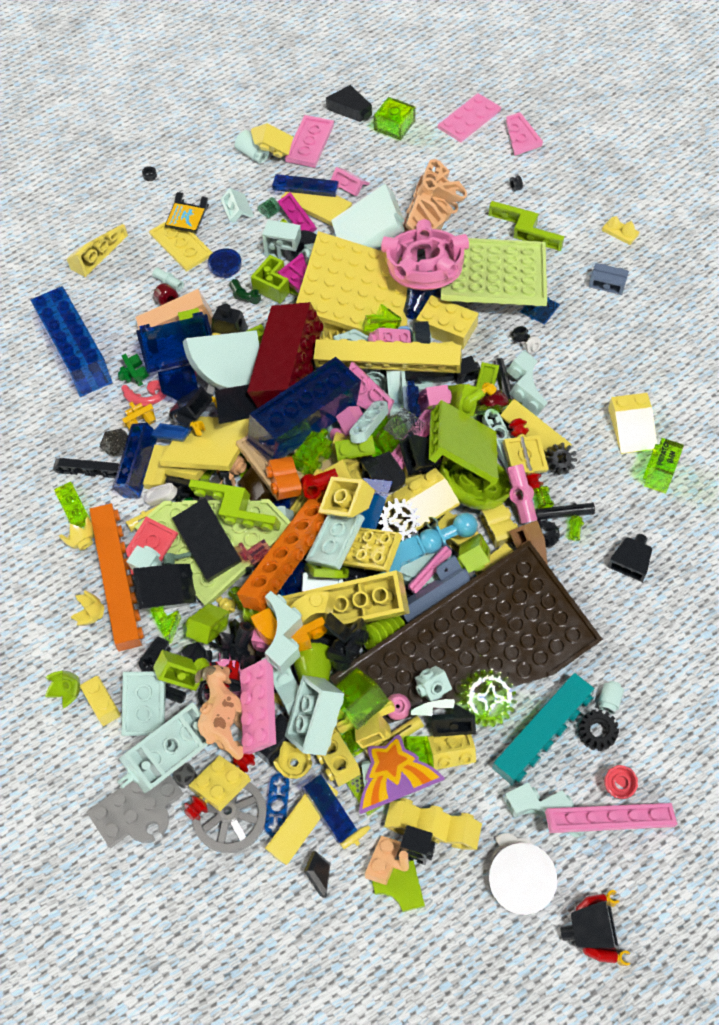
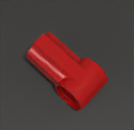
[300,468,338,499]

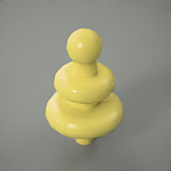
[216,596,236,614]

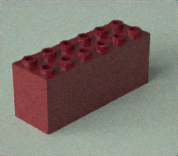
[247,302,324,414]

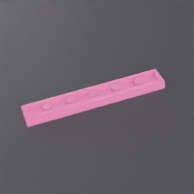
[545,803,677,833]

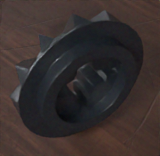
[538,519,560,548]

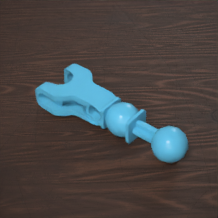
[377,513,478,575]

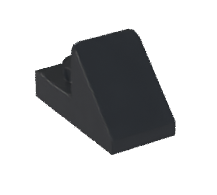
[432,703,476,737]

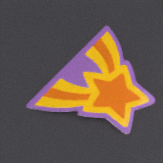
[359,735,445,814]

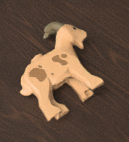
[194,665,243,760]

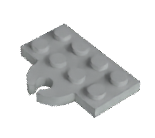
[86,775,184,849]

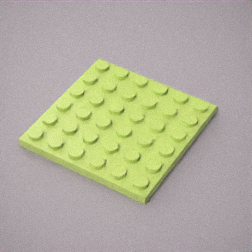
[441,238,547,306]

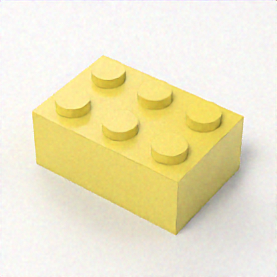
[416,295,479,350]

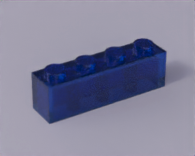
[112,422,157,499]

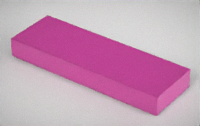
[277,192,317,232]

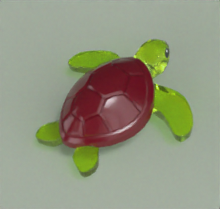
[476,390,523,412]

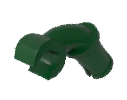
[229,279,261,304]

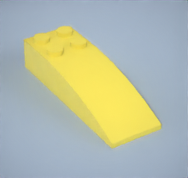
[282,570,410,630]

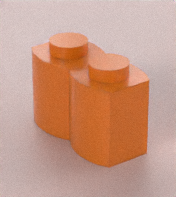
[266,456,302,500]

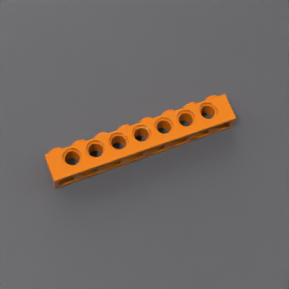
[237,490,327,612]

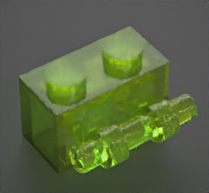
[292,428,333,475]

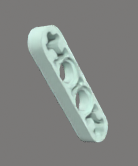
[349,401,389,443]
[482,409,511,472]

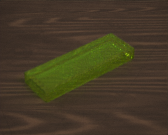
[54,481,91,528]

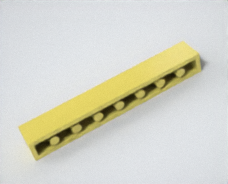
[313,338,462,373]

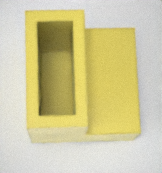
[354,711,391,749]

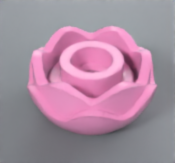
[386,693,411,720]

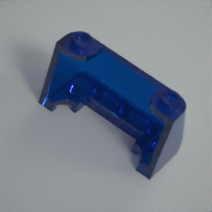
[136,311,212,373]

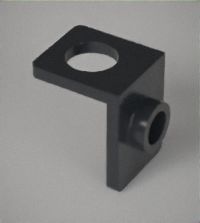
[324,613,364,643]

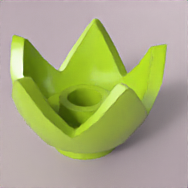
[45,670,80,709]

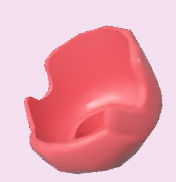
[604,765,638,799]

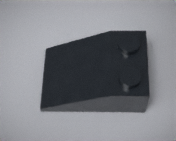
[133,564,197,609]

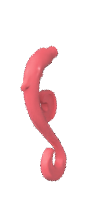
[121,367,197,407]

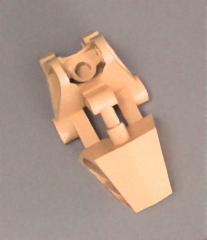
[402,159,467,233]

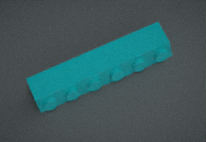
[492,672,595,785]

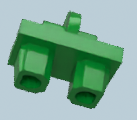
[118,353,150,386]

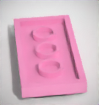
[438,93,501,142]
[285,115,334,168]
[240,658,276,754]

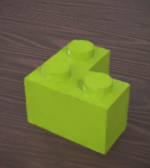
[251,255,290,304]

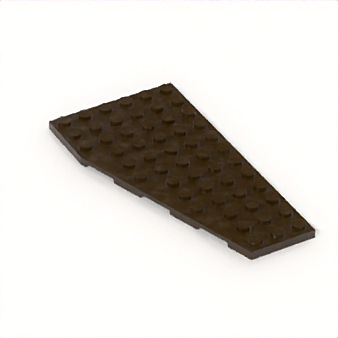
[329,541,603,724]

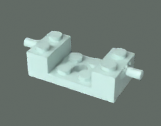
[117,702,208,794]

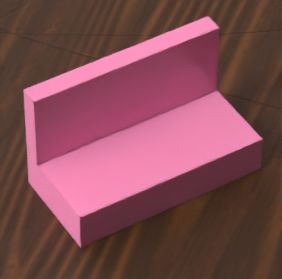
[330,167,370,196]

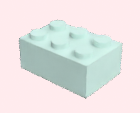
[285,675,344,756]

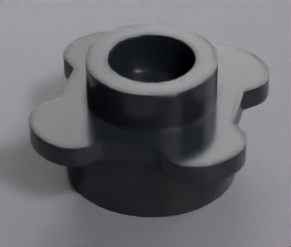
[511,326,530,342]

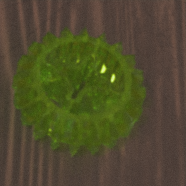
[459,669,517,727]

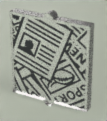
[383,406,426,441]

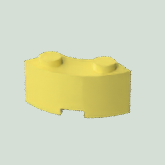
[290,591,337,625]

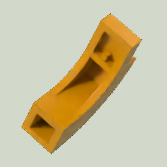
[250,608,327,652]

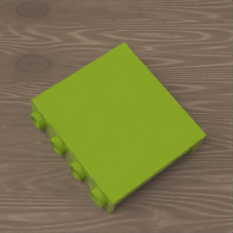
[429,400,499,491]

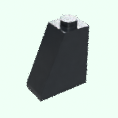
[326,85,372,122]

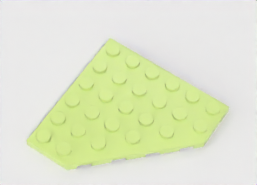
[135,499,291,606]

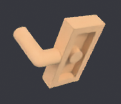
[365,836,409,885]

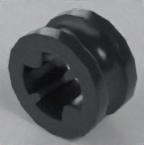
[142,166,157,181]
[510,175,523,191]

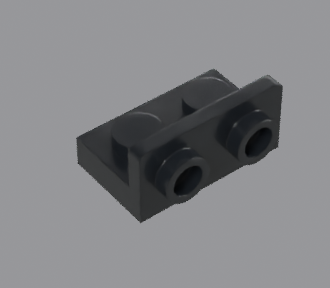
[327,622,369,664]

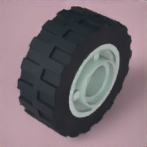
[412,321,432,344]

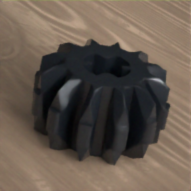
[545,443,577,475]

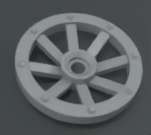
[192,782,267,853]

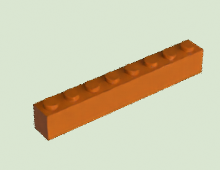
[89,503,145,652]

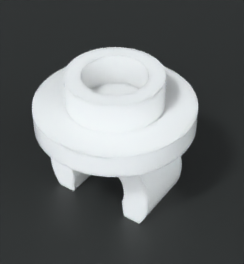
[521,336,541,354]

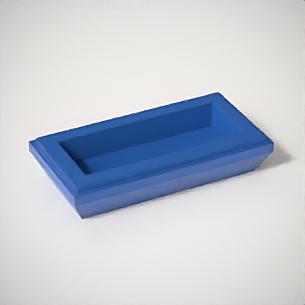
[151,423,192,442]

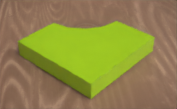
[372,860,425,912]

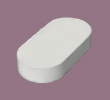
[144,483,177,506]

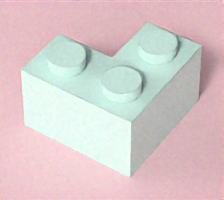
[262,220,301,259]

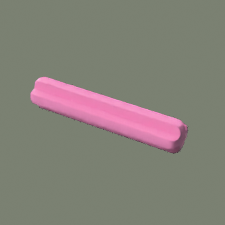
[408,546,452,593]

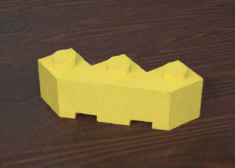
[384,798,482,850]

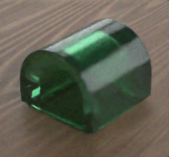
[257,197,280,219]

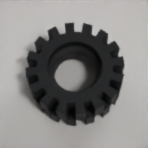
[578,709,619,751]

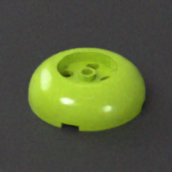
[439,456,511,510]

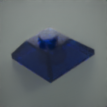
[158,365,198,401]

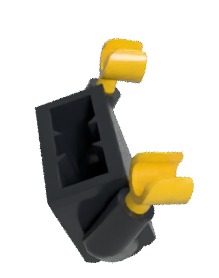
[169,386,217,436]

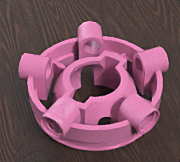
[381,219,469,290]

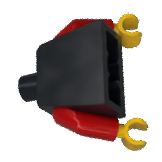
[560,890,630,966]

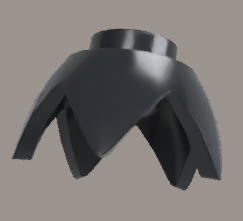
[209,619,240,652]

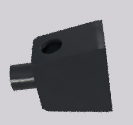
[212,303,248,334]
[399,434,443,476]
[608,534,652,583]

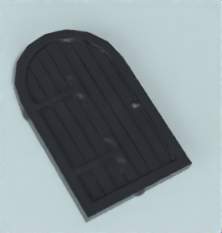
[362,451,406,492]

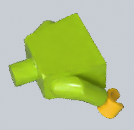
[448,382,497,417]

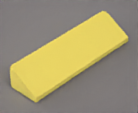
[500,399,572,462]
[265,776,338,865]

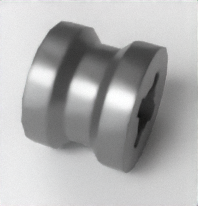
[173,763,197,789]

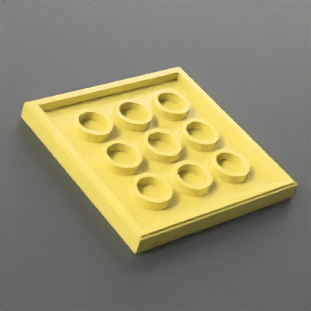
[159,416,256,471]

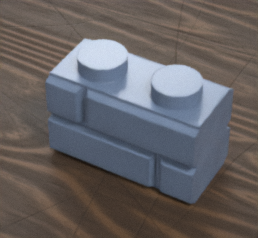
[589,263,629,295]

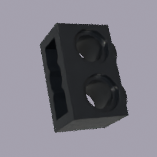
[400,825,436,865]

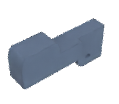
[402,556,470,623]

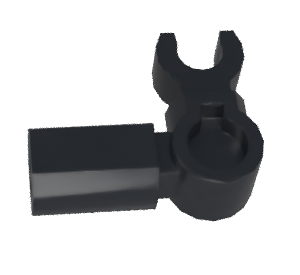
[229,622,257,669]

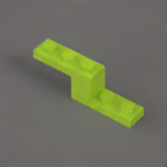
[489,201,565,251]
[189,479,281,531]

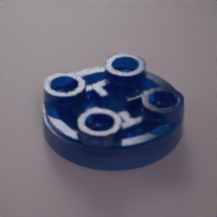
[208,248,242,279]

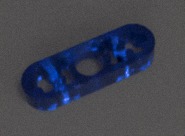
[265,773,290,838]

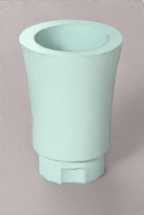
[235,130,269,164]

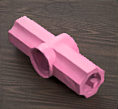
[506,464,537,524]

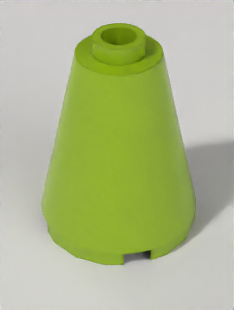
[293,643,332,683]

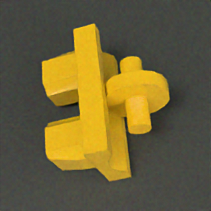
[122,402,156,434]

